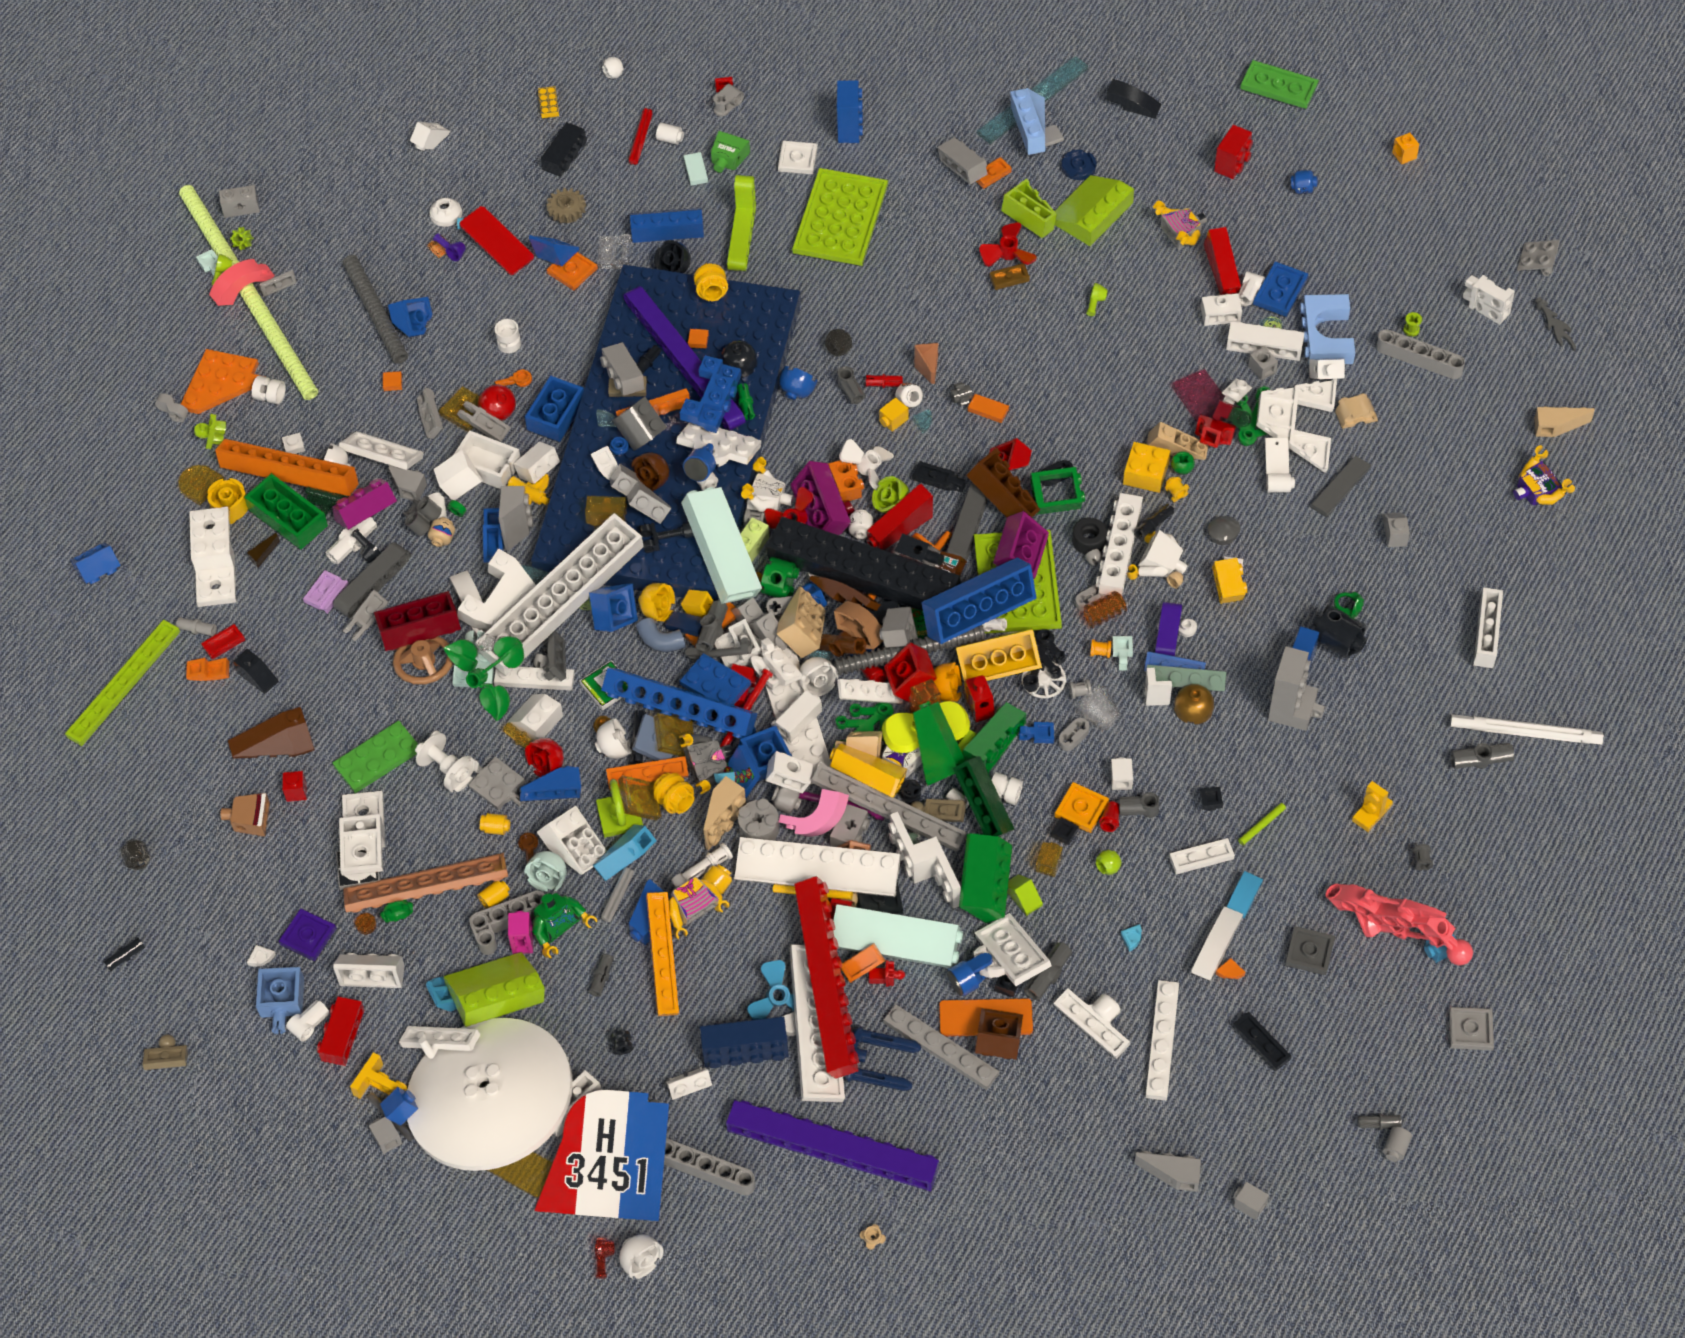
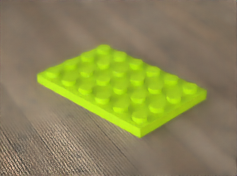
[792,168,888,266]
[974,530,1062,634]

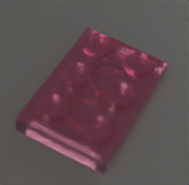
[1172,369,1225,422]

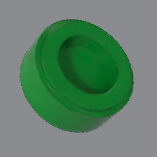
[447,500,467,517]

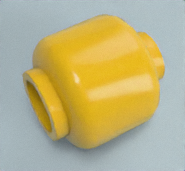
[702,864,732,895]

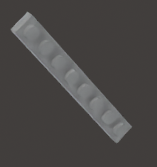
[811,763,966,852]

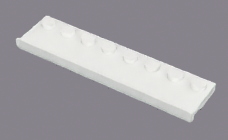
[734,837,901,897]

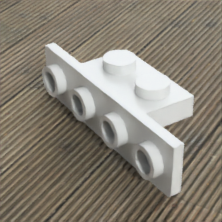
[837,679,903,704]

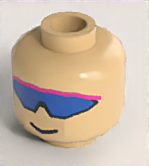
[428,517,455,547]

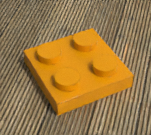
[1055,782,1109,833]

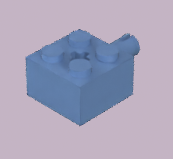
[256,967,304,1034]

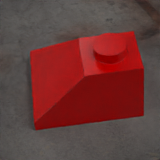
[989,438,1032,472]

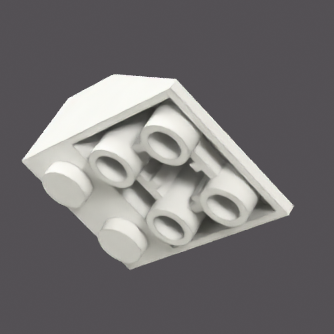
[537,806,607,875]

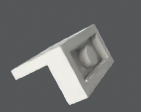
[1145,668,1172,706]

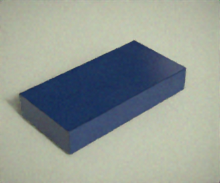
[665,611,702,637]

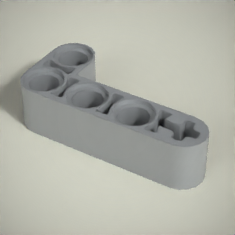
[469,891,545,955]

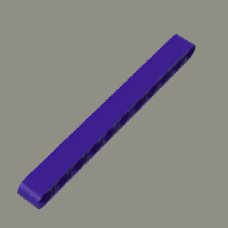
[623,286,746,431]

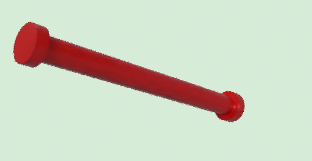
[720,669,773,748]

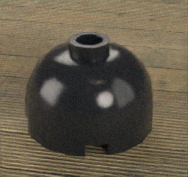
[654,240,691,273]
[720,340,758,378]

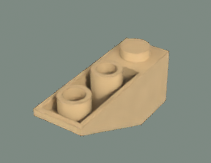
[1534,407,1595,437]
[1147,422,1208,460]

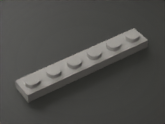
[884,1005,999,1090]

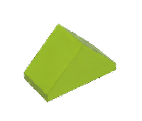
[1007,874,1043,916]

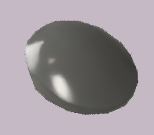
[1208,516,1240,545]

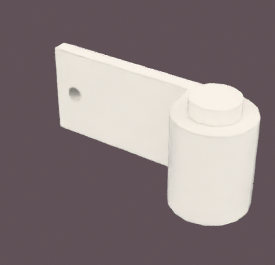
[1265,438,1295,493]

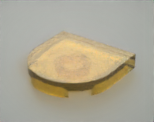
[178,465,225,505]

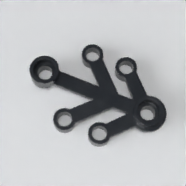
[1014,629,1066,692]

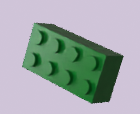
[244,473,328,550]

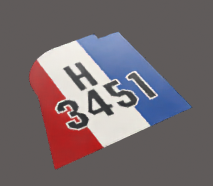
[535,1090,669,1221]

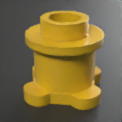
[1165,477,1189,502]

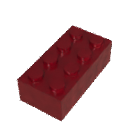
[374,591,461,651]

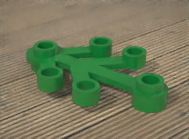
[1232,386,1270,446]
[833,703,894,748]

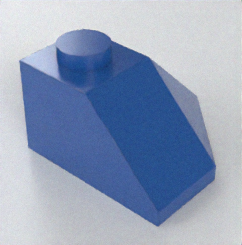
[388,297,433,337]

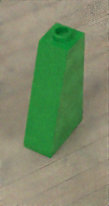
[913,701,965,786]

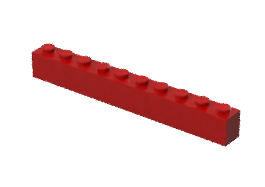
[794,876,859,1079]

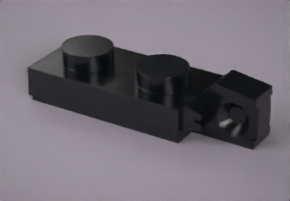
[912,461,966,492]

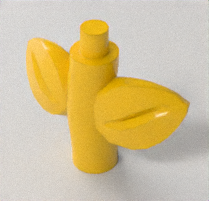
[507,474,550,506]

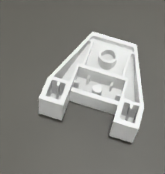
[457,549,536,631]

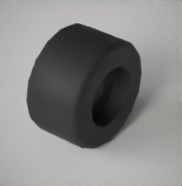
[1072,517,1107,555]

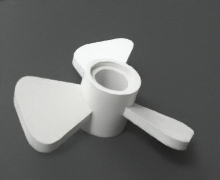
[839,439,894,490]

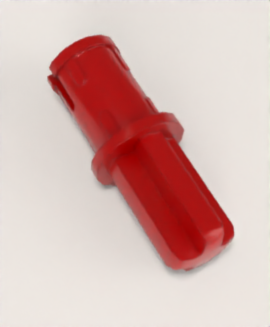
[866,374,903,388]

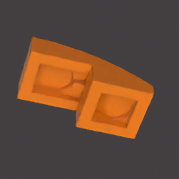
[186,658,230,681]

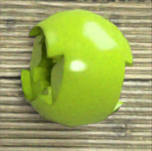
[1096,849,1122,875]

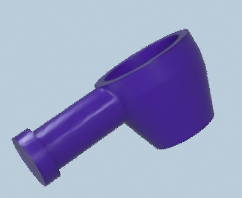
[433,233,466,261]

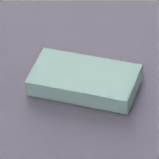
[683,152,708,186]

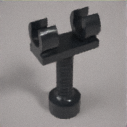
[640,522,693,553]

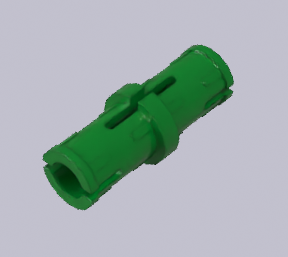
[737,383,755,420]

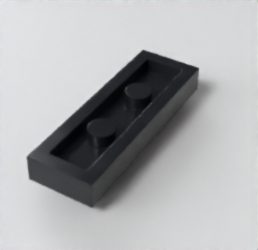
[1232,1011,1292,1072]

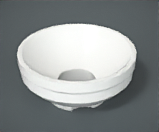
[430,198,462,227]

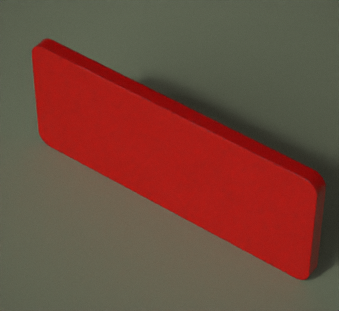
[460,206,534,275]

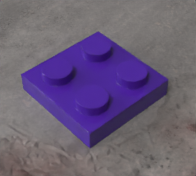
[279,908,337,961]

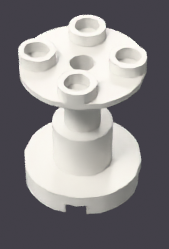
[415,730,478,792]

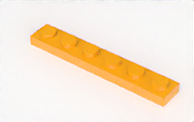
[646,892,679,1016]

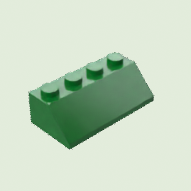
[959,833,1012,923]

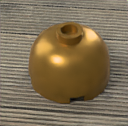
[1174,684,1214,724]

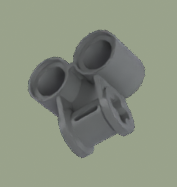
[403,497,442,536]

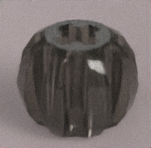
[825,329,852,356]

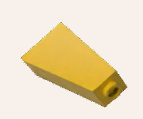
[829,743,908,798]

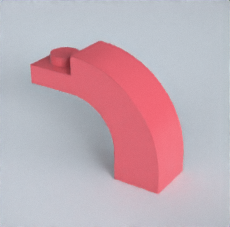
[209,259,275,306]

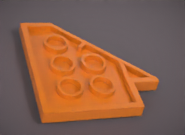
[180,349,266,414]

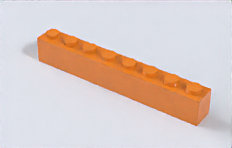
[215,439,359,496]

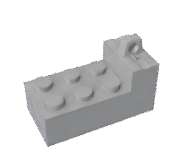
[1268,646,1325,731]

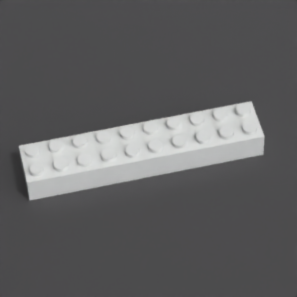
[475,513,644,676]

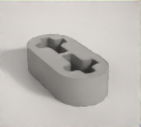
[1075,584,1108,611]
[1058,718,1090,751]

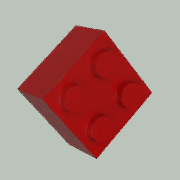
[1214,125,1253,180]
[884,642,937,703]

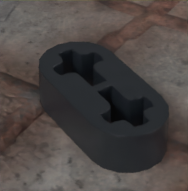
[1040,460,1073,487]

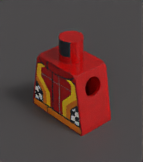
[963,675,994,723]

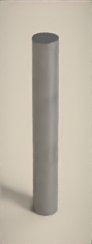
[368,1093,414,1141]

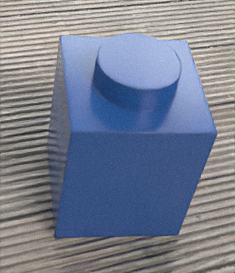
[380,1087,418,1126]

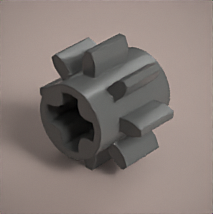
[950,382,973,406]

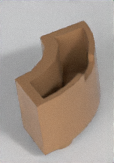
[834,601,883,649]

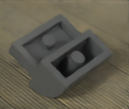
[612,397,667,451]

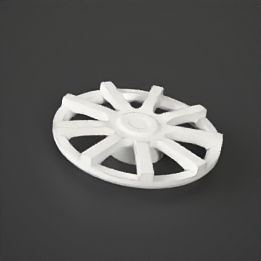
[1022,662,1066,698]

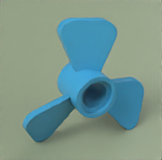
[747,960,795,1020]

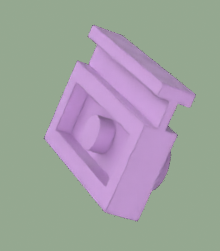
[303,570,349,614]

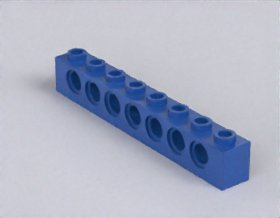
[601,668,758,738]

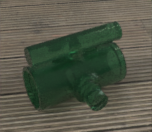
[305,486,349,517]

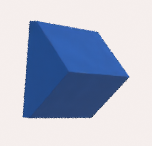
[529,235,579,266]

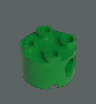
[761,557,800,598]

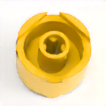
[207,478,248,524]

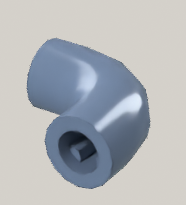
[636,618,686,652]

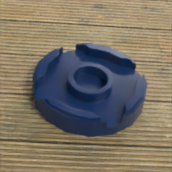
[1061,149,1097,181]

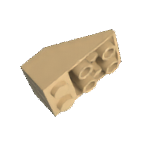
[776,586,826,658]
[703,776,746,850]

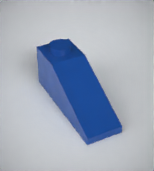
[520,766,581,801]

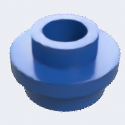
[610,437,629,455]

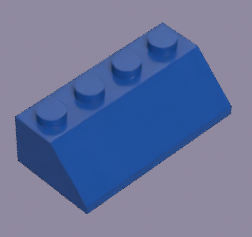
[630,207,704,243]

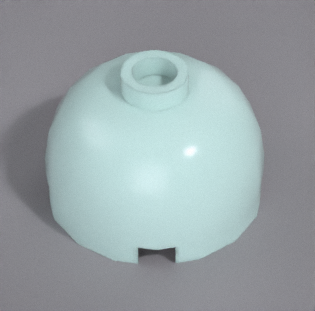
[524,851,567,892]

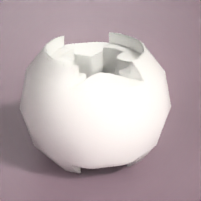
[602,57,623,79]

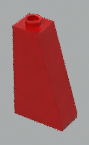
[1203,227,1241,295]
[867,484,933,550]

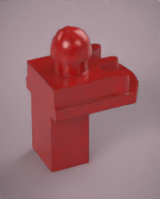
[869,960,906,987]

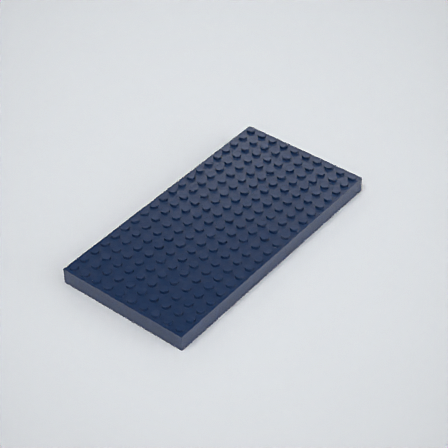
[531,264,801,601]

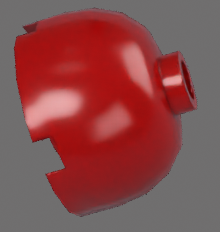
[477,384,516,422]
[525,738,564,777]

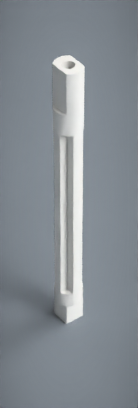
[1450,714,1604,744]

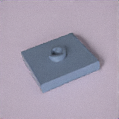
[632,714,680,761]

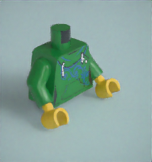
[532,893,597,958]

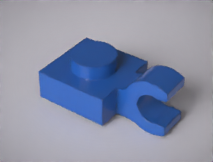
[1019,722,1054,744]

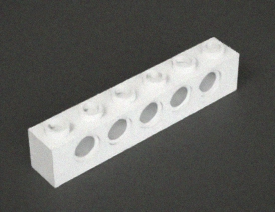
[1096,493,1143,599]

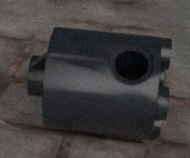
[1313,604,1367,659]

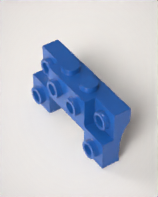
[680,355,741,433]

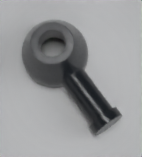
[351,528,381,563]

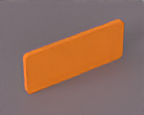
[940,999,1033,1036]

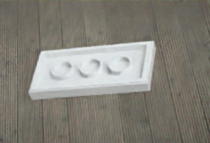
[339,431,424,470]

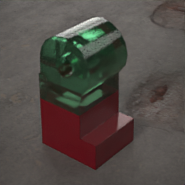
[1212,400,1252,428]

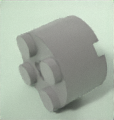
[738,799,780,841]

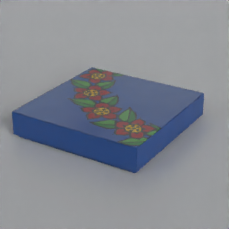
[723,745,761,798]

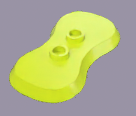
[882,701,970,753]

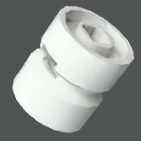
[495,319,521,353]
[252,376,286,405]
[992,772,1023,805]

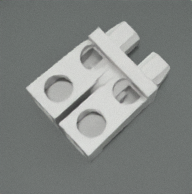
[1463,275,1515,325]

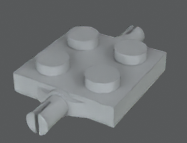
[469,757,526,810]

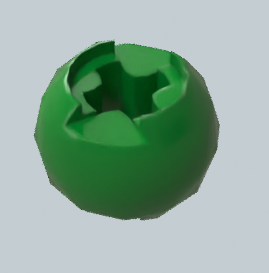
[1171,451,1195,475]

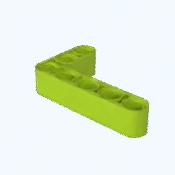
[727,175,756,271]

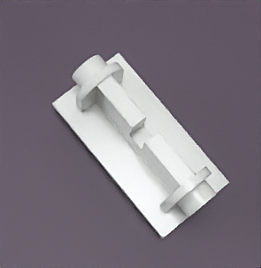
[1222,378,1252,405]
[666,1067,712,1100]

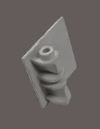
[1517,240,1560,276]

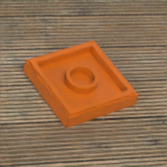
[546,252,598,291]

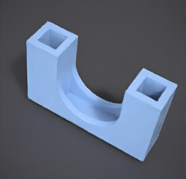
[1300,294,1355,364]

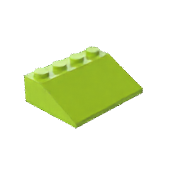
[1055,175,1134,246]
[443,952,545,1027]

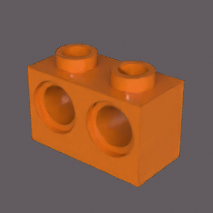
[828,460,864,502]

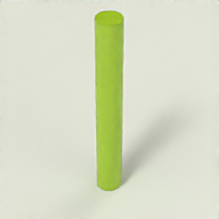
[1238,803,1286,846]

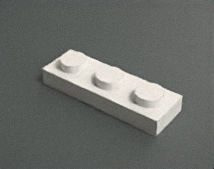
[1169,838,1235,874]

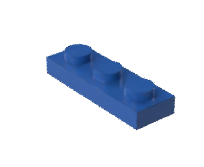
[1144,651,1206,671]

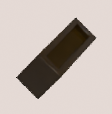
[247,533,280,568]

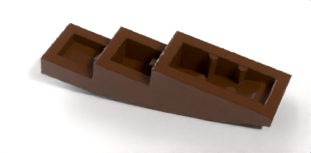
[809,576,881,611]

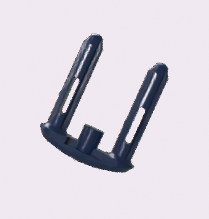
[844,1026,921,1091]

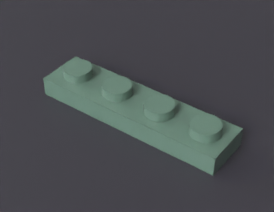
[1147,664,1227,691]

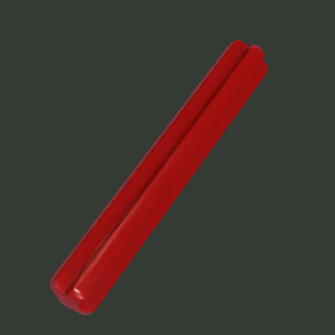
[629,108,652,165]

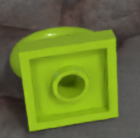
[596,779,643,838]

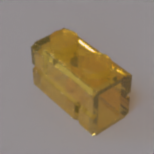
[585,496,627,526]

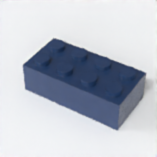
[700,1017,789,1068]

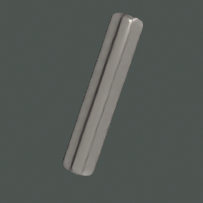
[601,867,634,922]

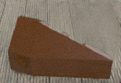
[228,707,315,759]

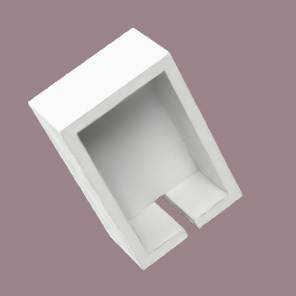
[454,430,521,489]

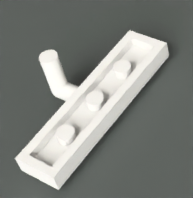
[399,1026,480,1059]

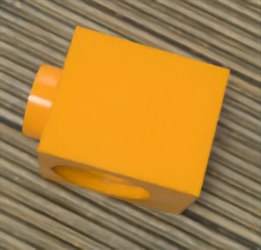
[1392,132,1419,165]

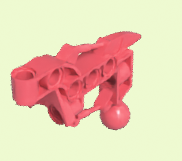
[1325,884,1473,966]

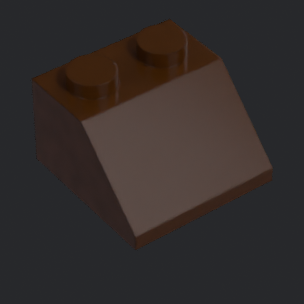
[975,1008,1023,1060]

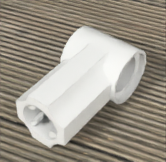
[1239,271,1265,307]
[286,1000,330,1042]

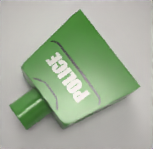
[711,131,750,173]

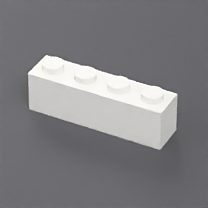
[1226,321,1305,361]
[1473,588,1503,668]

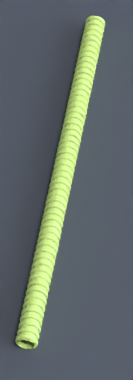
[179,185,318,400]

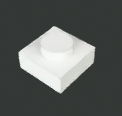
[282,433,305,454]

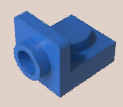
[802,581,827,607]

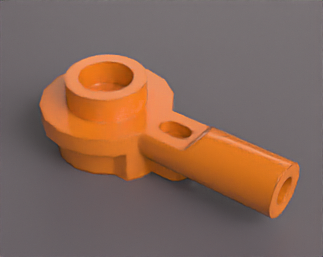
[495,369,532,387]

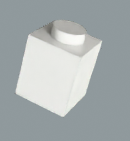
[1110,757,1133,790]

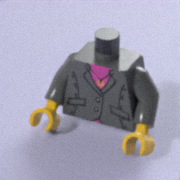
[679,734,734,794]

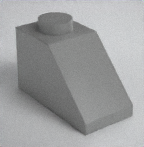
[1382,513,1410,547]

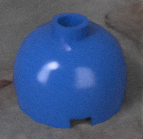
[780,366,818,400]

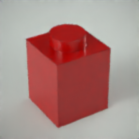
[283,771,307,802]

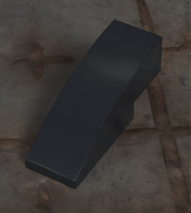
[1106,79,1162,119]

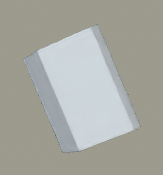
[434,449,483,500]

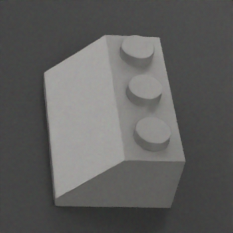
[499,486,533,550]

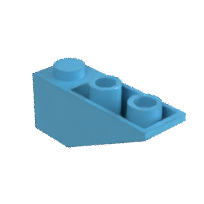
[593,824,657,881]

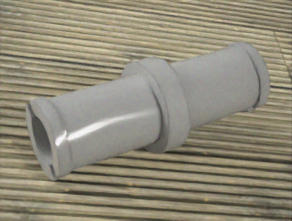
[176,617,217,637]

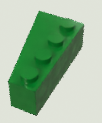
[963,702,1027,774]

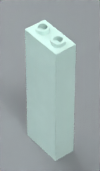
[681,487,762,604]
[834,905,963,968]

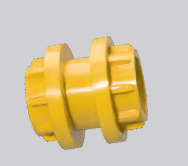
[694,263,728,301]
[653,773,694,814]

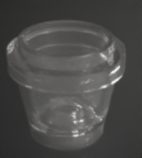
[1076,686,1122,732]

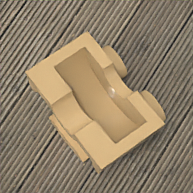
[1335,394,1378,429]

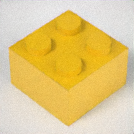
[1123,442,1171,493]

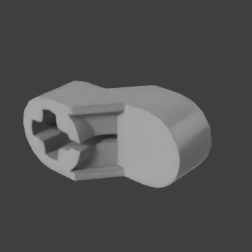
[155,393,188,422]

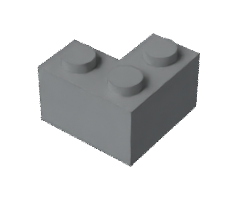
[879,607,918,648]

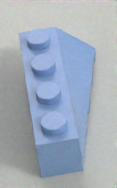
[1010,88,1045,155]

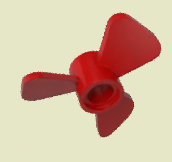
[979,222,1037,267]
[764,487,814,529]

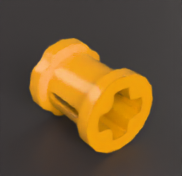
[1090,639,1111,658]

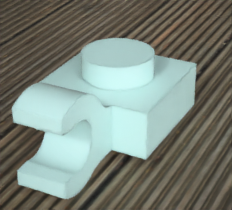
[196,249,218,277]
[1112,636,1133,670]

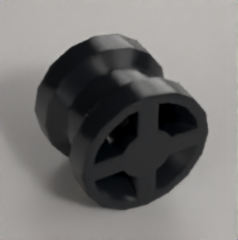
[901,779,921,804]
[610,1030,633,1055]

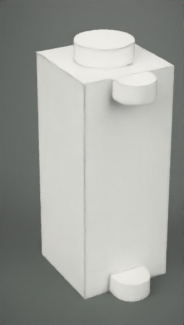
[771,690,822,743]

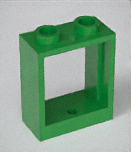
[1030,467,1085,515]

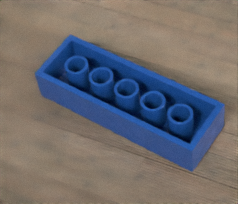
[921,557,1037,644]

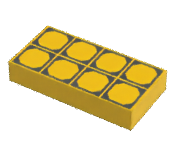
[538,86,559,118]

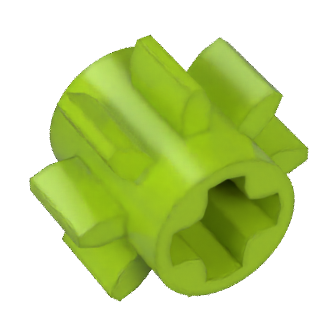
[230,227,254,250]

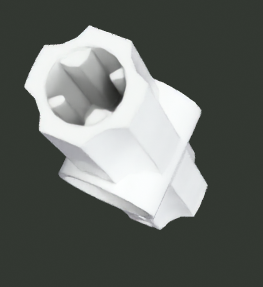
[325,517,377,564]

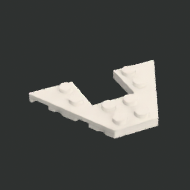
[1256,379,1337,473]

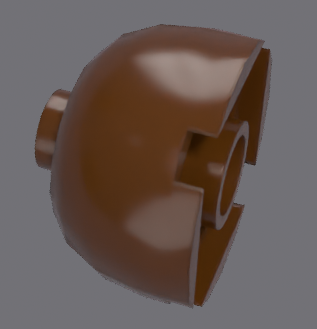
[632,452,669,492]

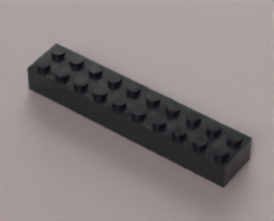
[766,516,960,611]

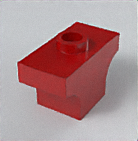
[1195,415,1236,448]

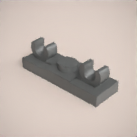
[543,630,566,682]

